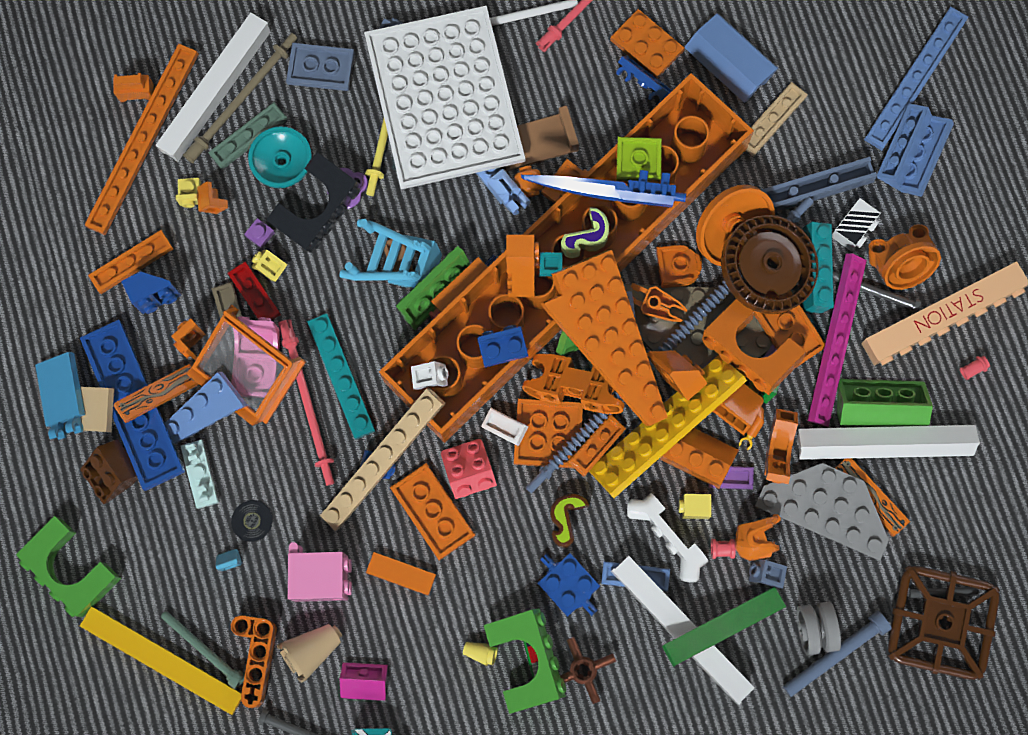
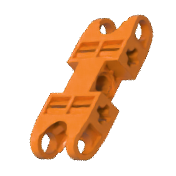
[522,354,625,414]

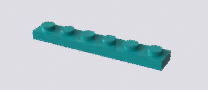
[307,314,376,440]

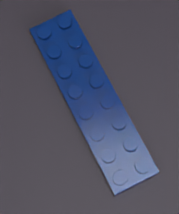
[80,320,185,491]

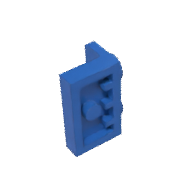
[477,325,528,368]

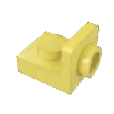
[176,178,201,208]
[251,250,287,282]

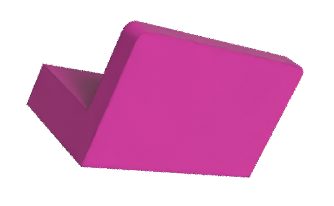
[340,663,388,701]

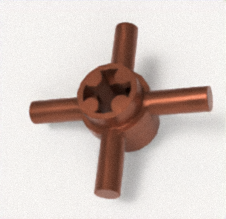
[560,637,617,704]

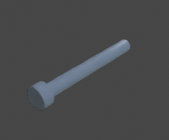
[783,611,892,697]

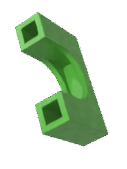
[16,516,121,617]
[484,608,566,714]

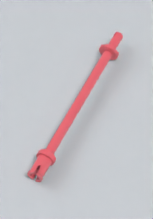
[536,0,593,52]
[278,319,335,486]

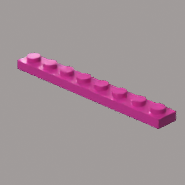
[808,253,867,427]

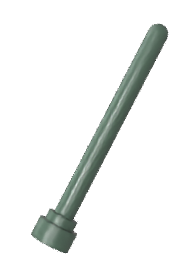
[161,612,245,690]

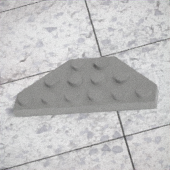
[755,463,889,561]

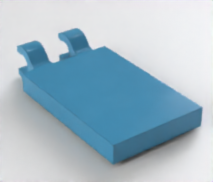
[35,352,85,440]

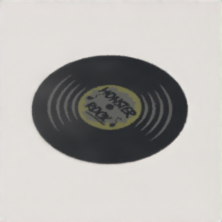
[231,500,273,542]

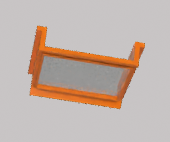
[185,305,306,426]

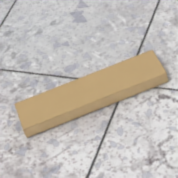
[745,82,808,157]

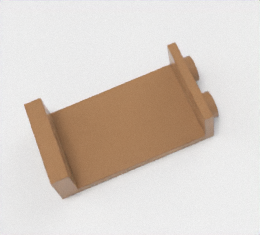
[505,106,579,171]

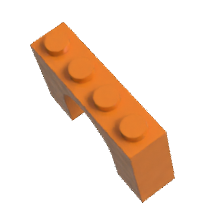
[702,299,806,395]

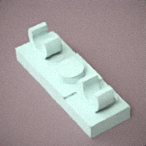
[181,440,219,509]

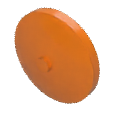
[696,185,775,266]

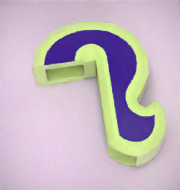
[561,208,609,258]

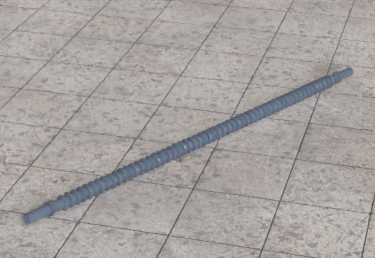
[525,197,814,494]

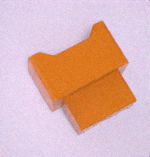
[113,73,154,102]

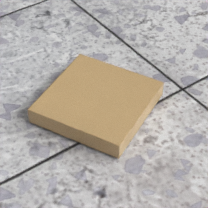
[80,387,114,432]

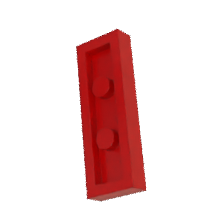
[227,262,281,321]

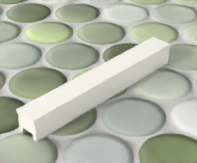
[155,13,270,162]
[797,425,980,459]
[611,556,754,705]

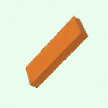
[431,257,488,312]
[567,414,626,476]
[366,552,436,596]

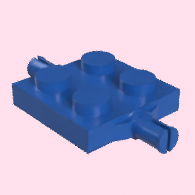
[537,553,600,617]

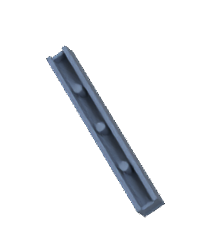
[762,157,877,213]

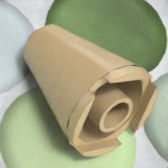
[277,624,342,683]

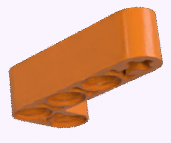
[231,616,277,708]

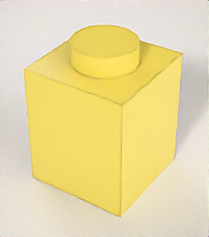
[678,494,711,519]

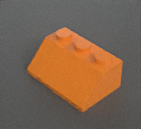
[660,428,739,489]

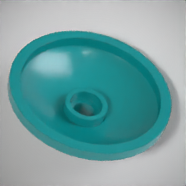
[248,127,312,188]

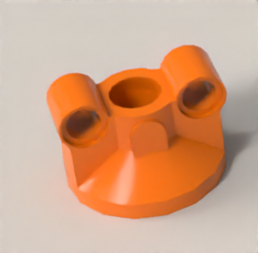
[868,224,941,290]

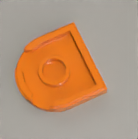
[656,245,702,288]

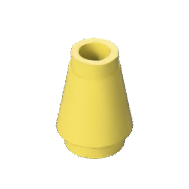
[463,642,498,666]

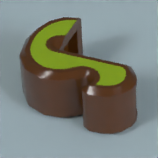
[550,494,589,548]

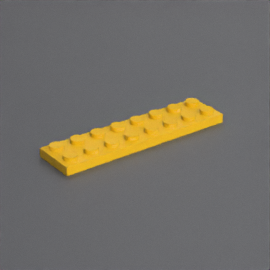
[589,355,747,498]

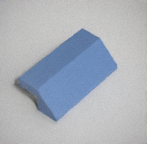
[684,13,778,103]
[877,104,954,197]

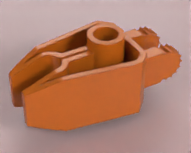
[631,283,687,322]

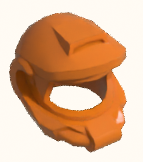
[735,514,781,561]

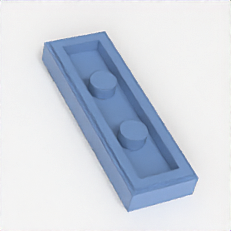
[601,562,670,592]

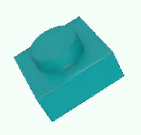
[540,252,562,276]

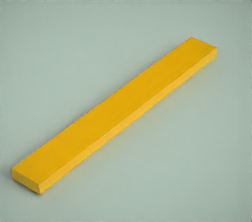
[80,606,241,715]

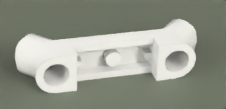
[627,493,708,582]

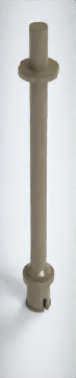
[183,33,298,164]

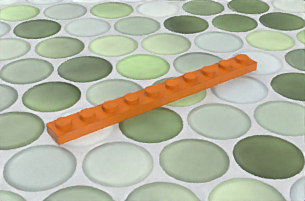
[84,43,199,235]

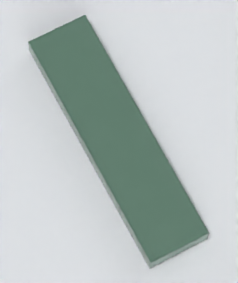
[208,102,288,170]

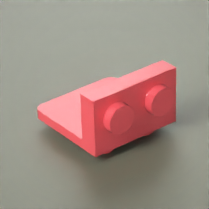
[441,439,497,499]

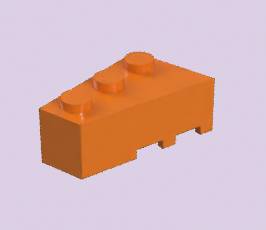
[506,235,539,297]

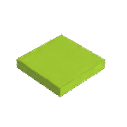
[616,137,662,182]

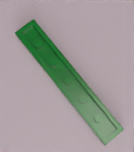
[662,587,786,667]

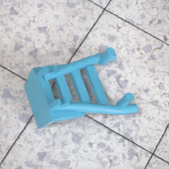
[340,219,442,289]

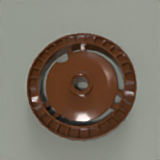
[721,215,819,314]

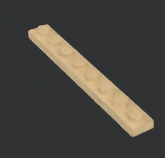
[320,388,445,531]

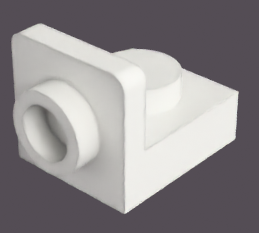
[411,361,449,390]

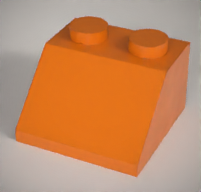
[647,350,708,401]

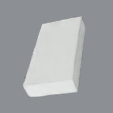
[481,408,529,446]

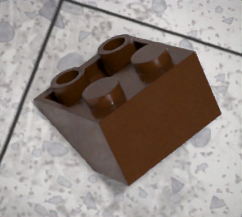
[80,439,138,505]

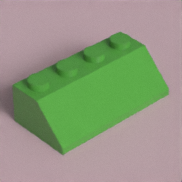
[837,379,933,427]

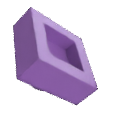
[244,218,275,249]

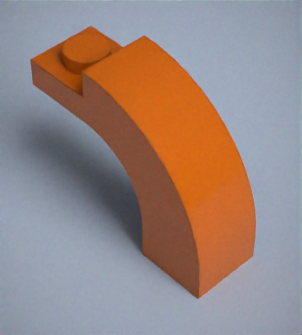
[764,408,798,484]

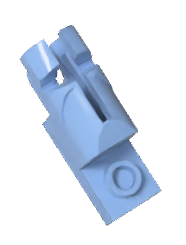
[476,167,530,215]

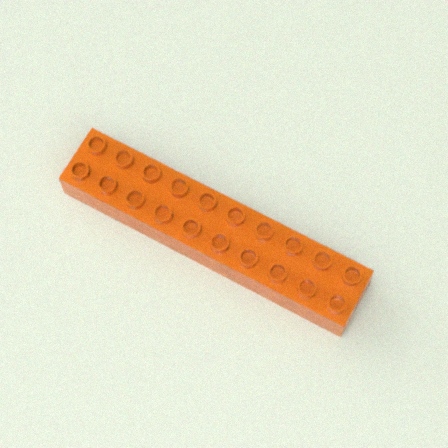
[379,73,754,443]

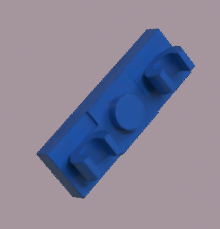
[616,56,673,105]

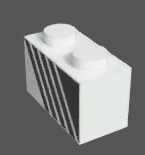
[832,198,881,252]

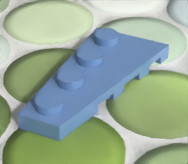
[165,372,248,444]

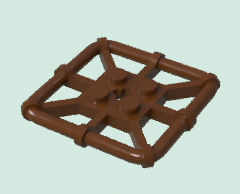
[888,565,1000,680]

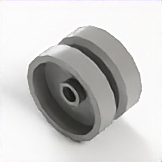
[797,601,841,656]

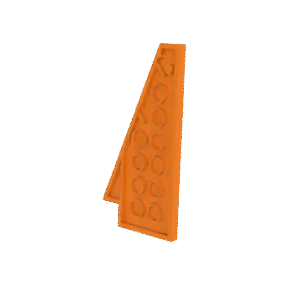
[541,250,668,426]

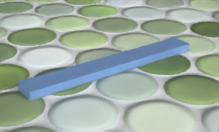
[864,7,968,151]

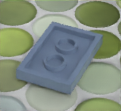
[286,43,355,91]

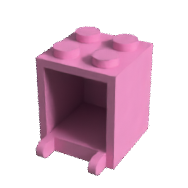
[288,542,352,602]

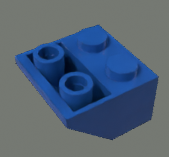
[121,272,181,314]

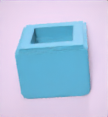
[216,549,242,571]

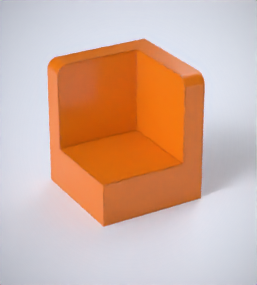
[197,181,228,214]

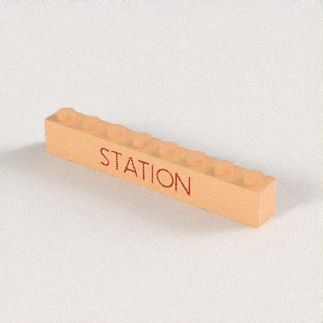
[861,262,1028,366]

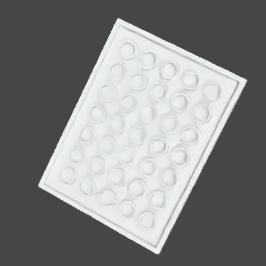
[364,6,525,189]

